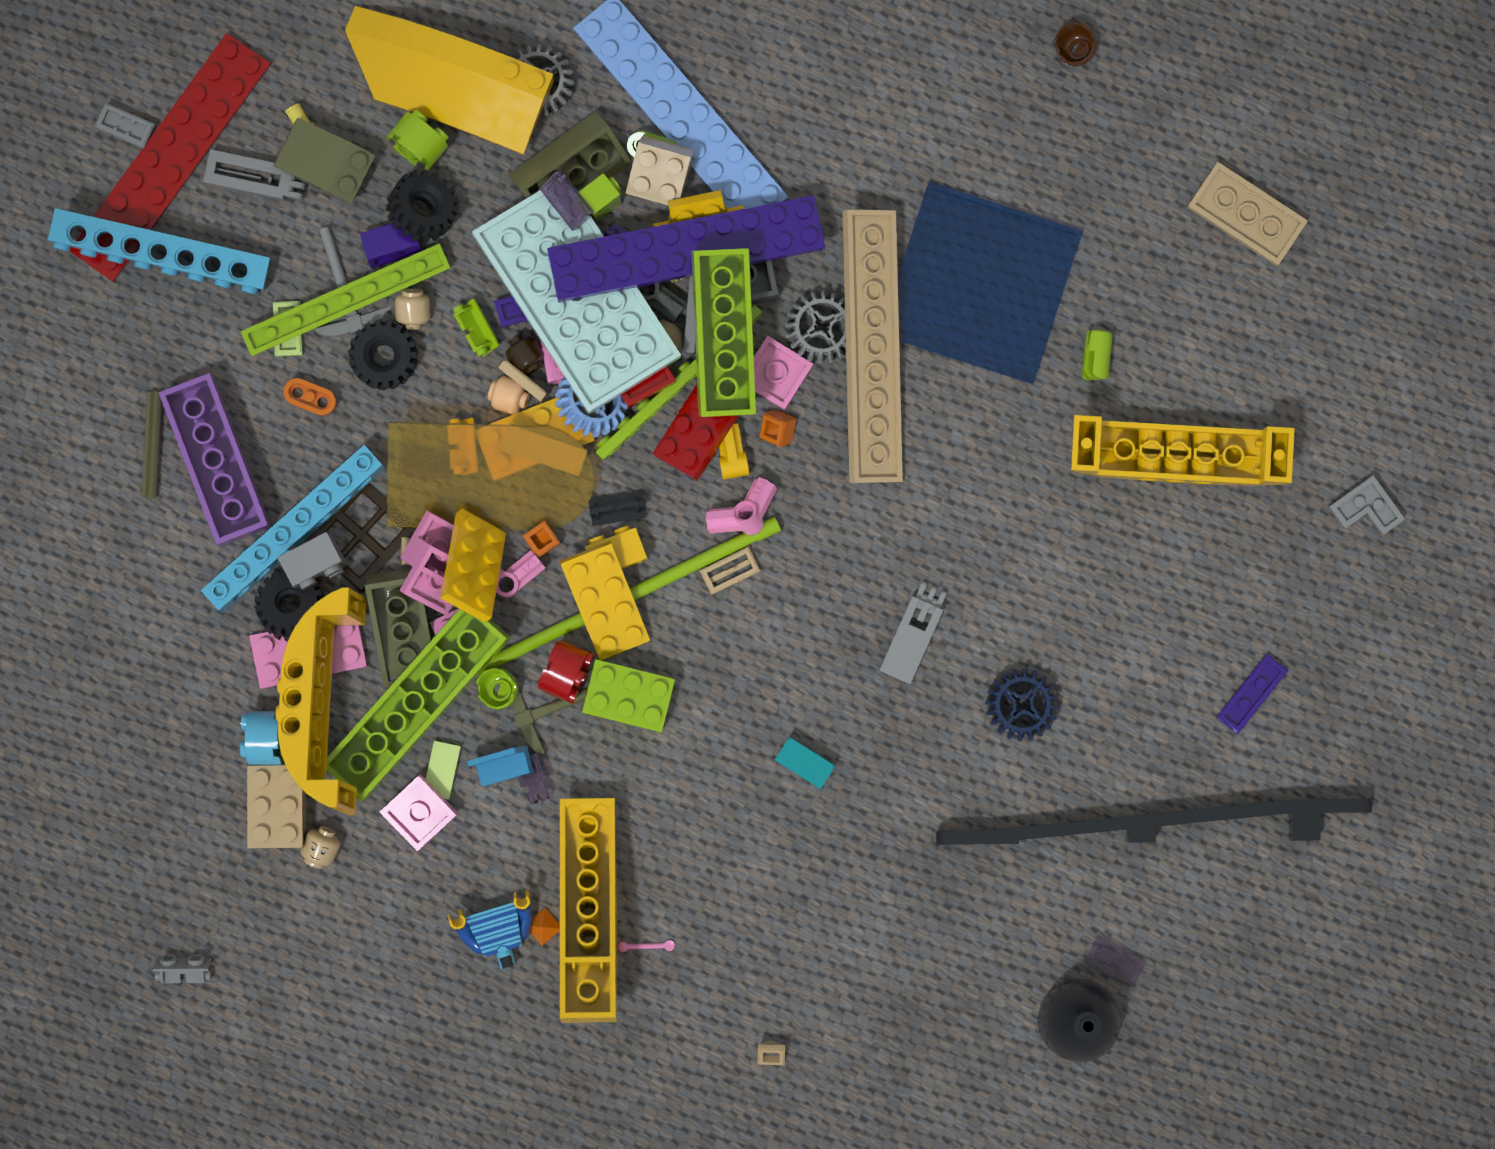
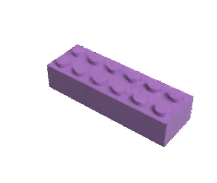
[158,373,271,547]

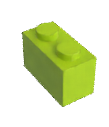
[578,173,622,222]

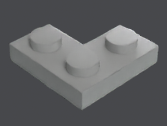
[1328,475,1405,536]

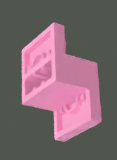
[399,511,454,616]

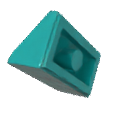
[775,737,835,789]

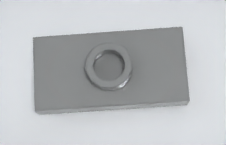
[94,102,156,149]

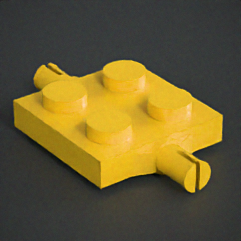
[653,190,744,227]

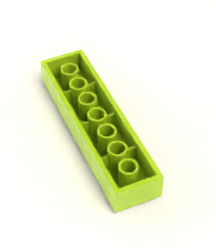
[327,609,511,802]

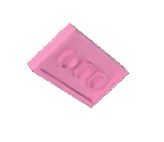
[249,625,368,689]

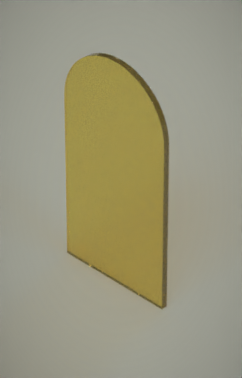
[386,422,595,531]

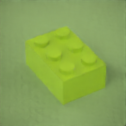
[581,659,675,732]

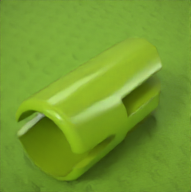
[1082,330,1113,380]

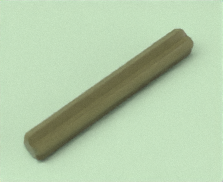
[141,391,162,498]

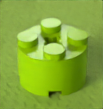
[385,110,449,171]

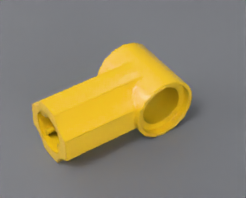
[719,423,750,480]

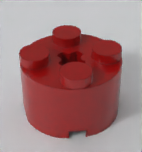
[537,640,594,704]

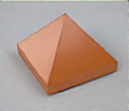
[530,908,560,946]

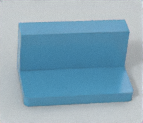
[466,746,534,787]

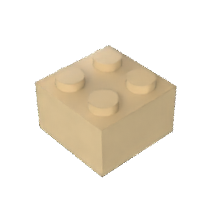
[626,135,695,205]

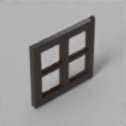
[304,483,417,592]

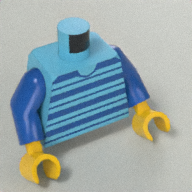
[447,890,533,969]

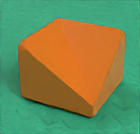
[759,410,797,447]
[522,520,561,559]

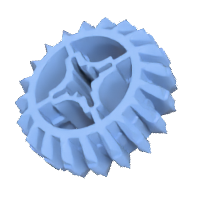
[555,379,628,438]

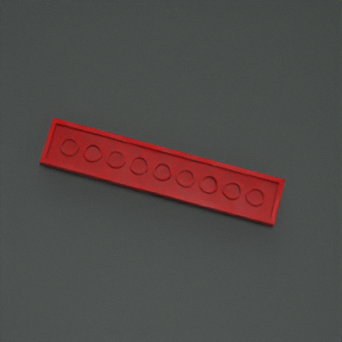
[69,33,271,283]

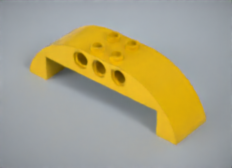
[1071,415,1294,486]
[276,587,367,815]

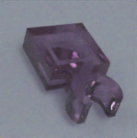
[518,753,551,804]

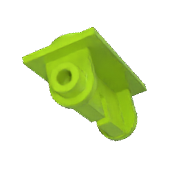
[453,298,500,357]

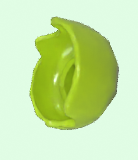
[476,667,518,710]

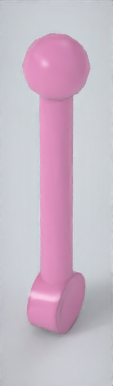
[618,940,675,952]

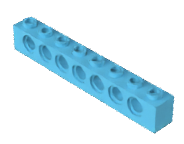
[48,208,271,295]
[201,445,386,613]

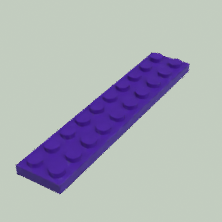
[547,195,825,303]

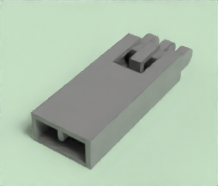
[203,149,306,201]
[879,581,947,685]

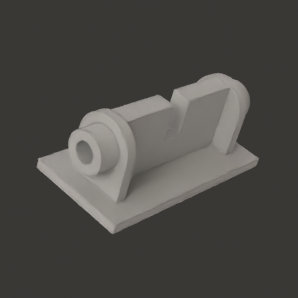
[153,954,211,984]

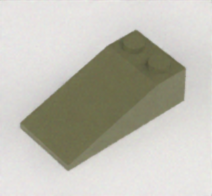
[365,568,432,688]

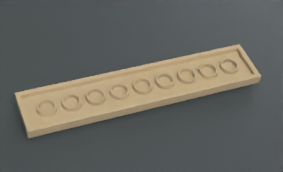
[843,210,903,483]

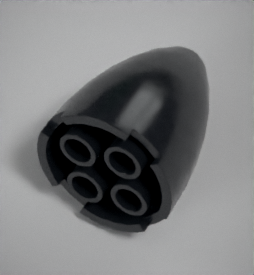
[1038,979,1121,1062]

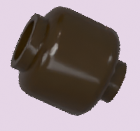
[505,334,544,376]

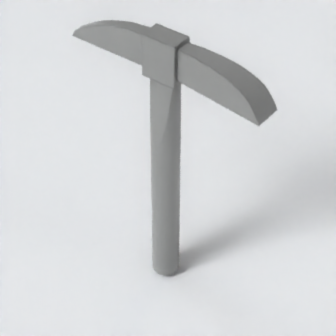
[314,226,391,337]

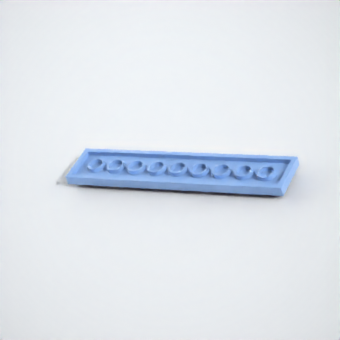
[573,0,788,209]

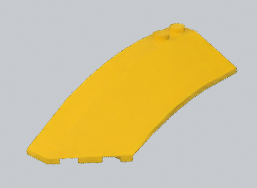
[345,6,554,155]

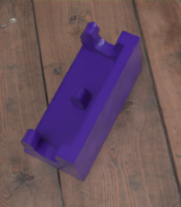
[360,223,422,269]

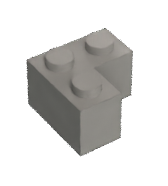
[277,532,348,590]

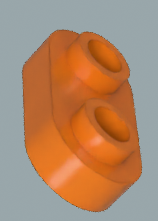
[283,378,337,416]

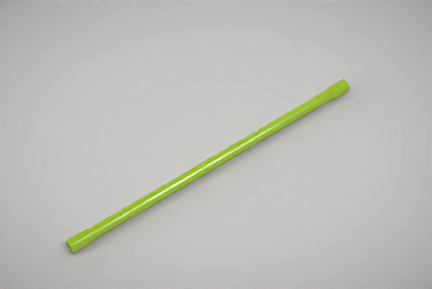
[476,516,781,678]

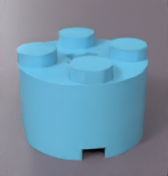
[240,711,285,766]

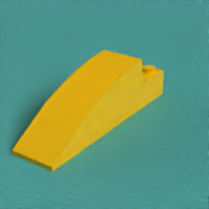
[560,798,618,1023]

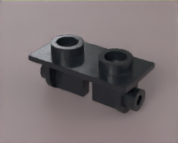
[588,491,646,526]

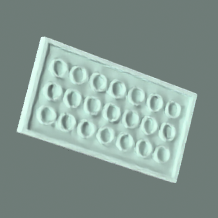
[472,176,681,414]

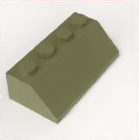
[508,111,632,199]

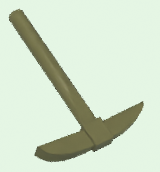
[512,688,587,754]

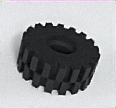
[386,170,459,243]
[348,320,418,390]
[254,571,324,642]

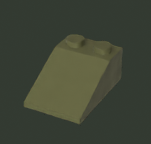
[273,118,375,204]

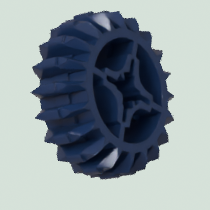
[985,668,1059,742]

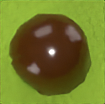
[1054,22,1097,67]

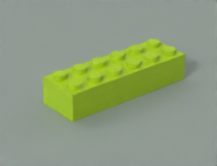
[691,248,756,417]

